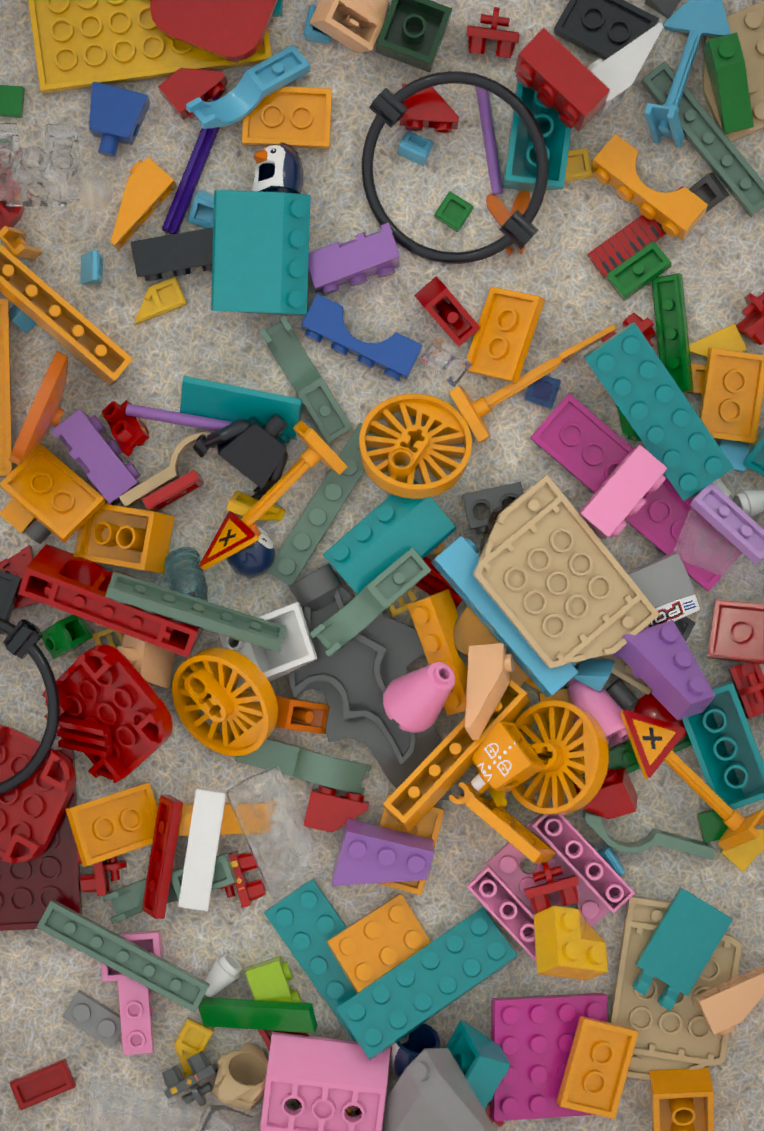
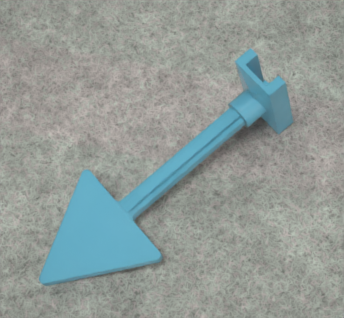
[644,0,731,148]

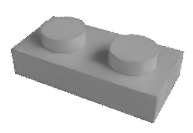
[62,990,121,1048]

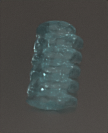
[164,547,208,601]

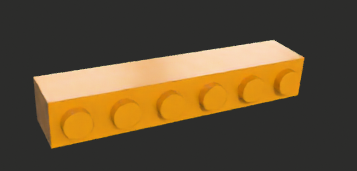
[0,244,133,385]
[383,679,530,832]

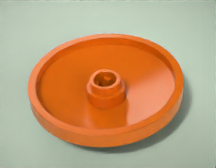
[9,351,68,465]

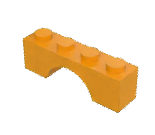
[592,134,708,241]
[407,589,468,716]

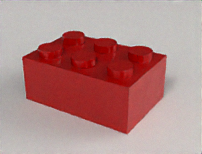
[514,27,610,132]

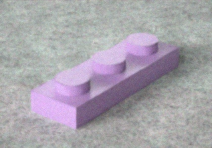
[689,483,764,565]

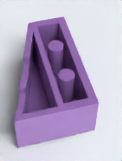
[308,222,400,295]
[51,409,141,505]
[613,620,716,720]
[332,818,435,886]

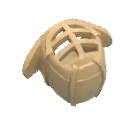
[210,1043,268,1111]

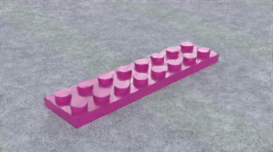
[530,393,742,591]

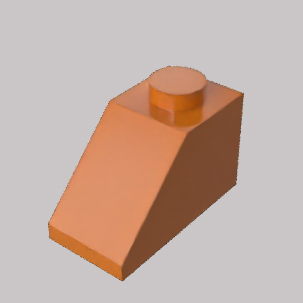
[275,695,330,734]

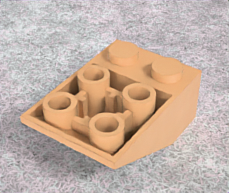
[309,0,388,53]

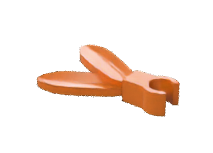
[486,191,530,256]

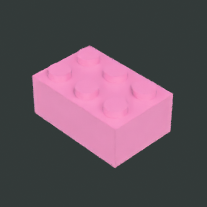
[578,445,667,540]

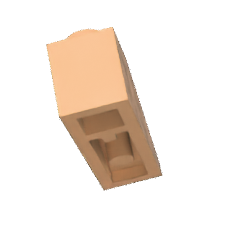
[465,643,515,740]
[694,965,764,1035]

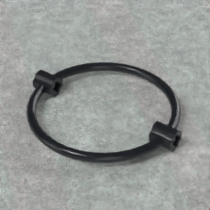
[362,71,549,264]
[0,618,60,795]

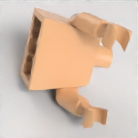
[95,623,175,689]

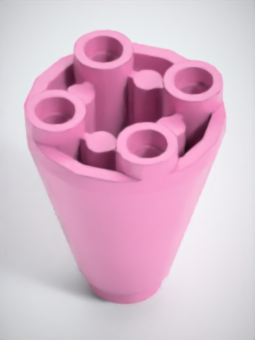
[567,677,629,751]

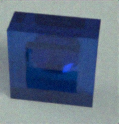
[524,376,561,409]

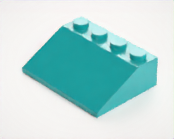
[211,190,311,315]

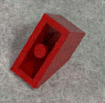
[414,276,481,347]

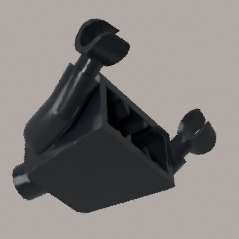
[193,413,288,501]

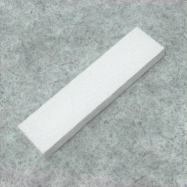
[178,787,227,912]

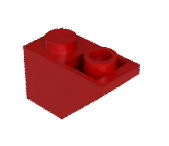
[158,68,228,120]
[400,83,459,133]
[573,767,638,820]
[303,785,369,833]

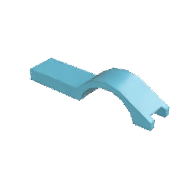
[186,45,311,129]

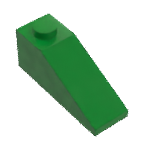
[702,33,754,135]

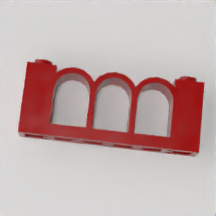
[18,544,203,658]

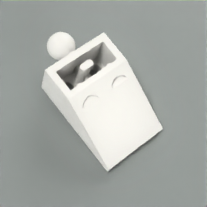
[587,23,663,117]
[217,602,318,690]

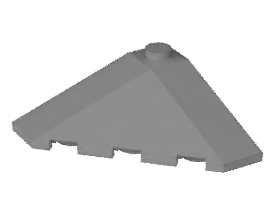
[381,1048,496,1131]

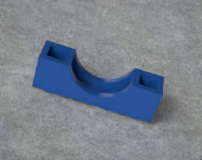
[301,293,423,381]

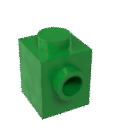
[41,614,93,660]

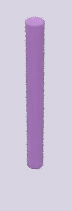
[476,87,503,195]
[126,404,233,431]

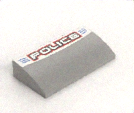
[627,551,701,629]

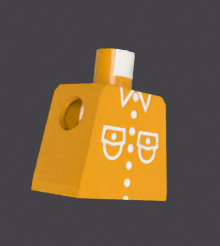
[471,721,545,793]

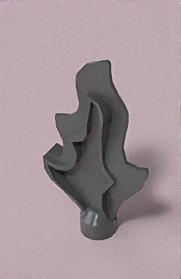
[289,563,452,801]

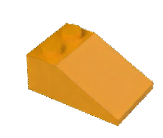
[74,504,175,574]
[649,1067,714,1131]

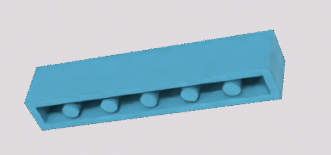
[431,536,578,697]

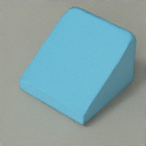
[187,190,214,228]
[80,250,103,285]
[719,439,749,473]
[574,658,615,692]

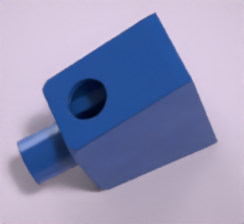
[89,82,151,157]

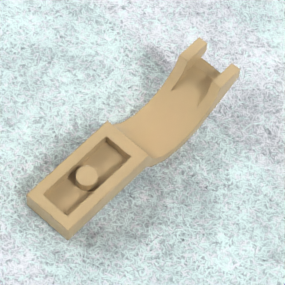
[119,432,213,508]

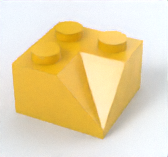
[534,906,608,981]

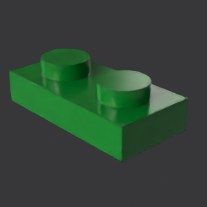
[606,241,671,301]

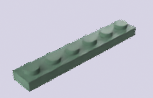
[641,61,764,217]
[267,423,381,585]
[105,571,286,652]
[36,899,210,1013]

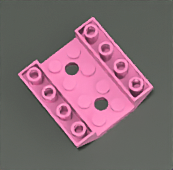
[466,806,635,963]
[260,1032,391,1131]

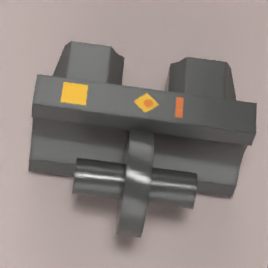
[162,1051,218,1106]

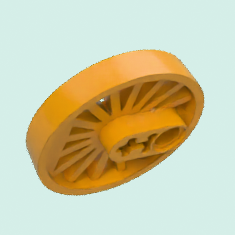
[359,394,472,499]
[172,647,278,756]
[510,700,609,815]

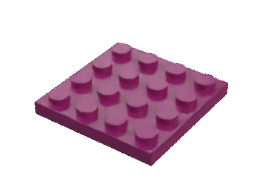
[491,993,607,1121]

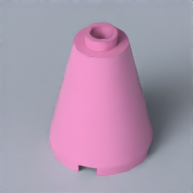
[383,662,455,733]

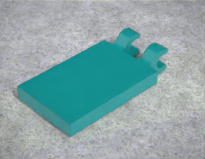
[632,887,733,1011]

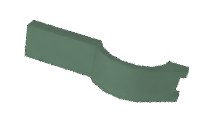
[259,314,353,443]
[309,548,431,657]
[235,738,371,794]
[582,809,715,860]
[102,853,237,924]

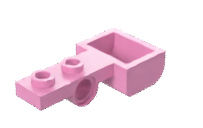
[101,930,164,1055]

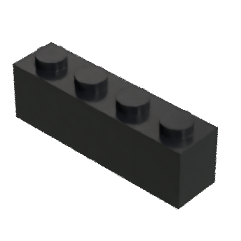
[130,227,213,282]

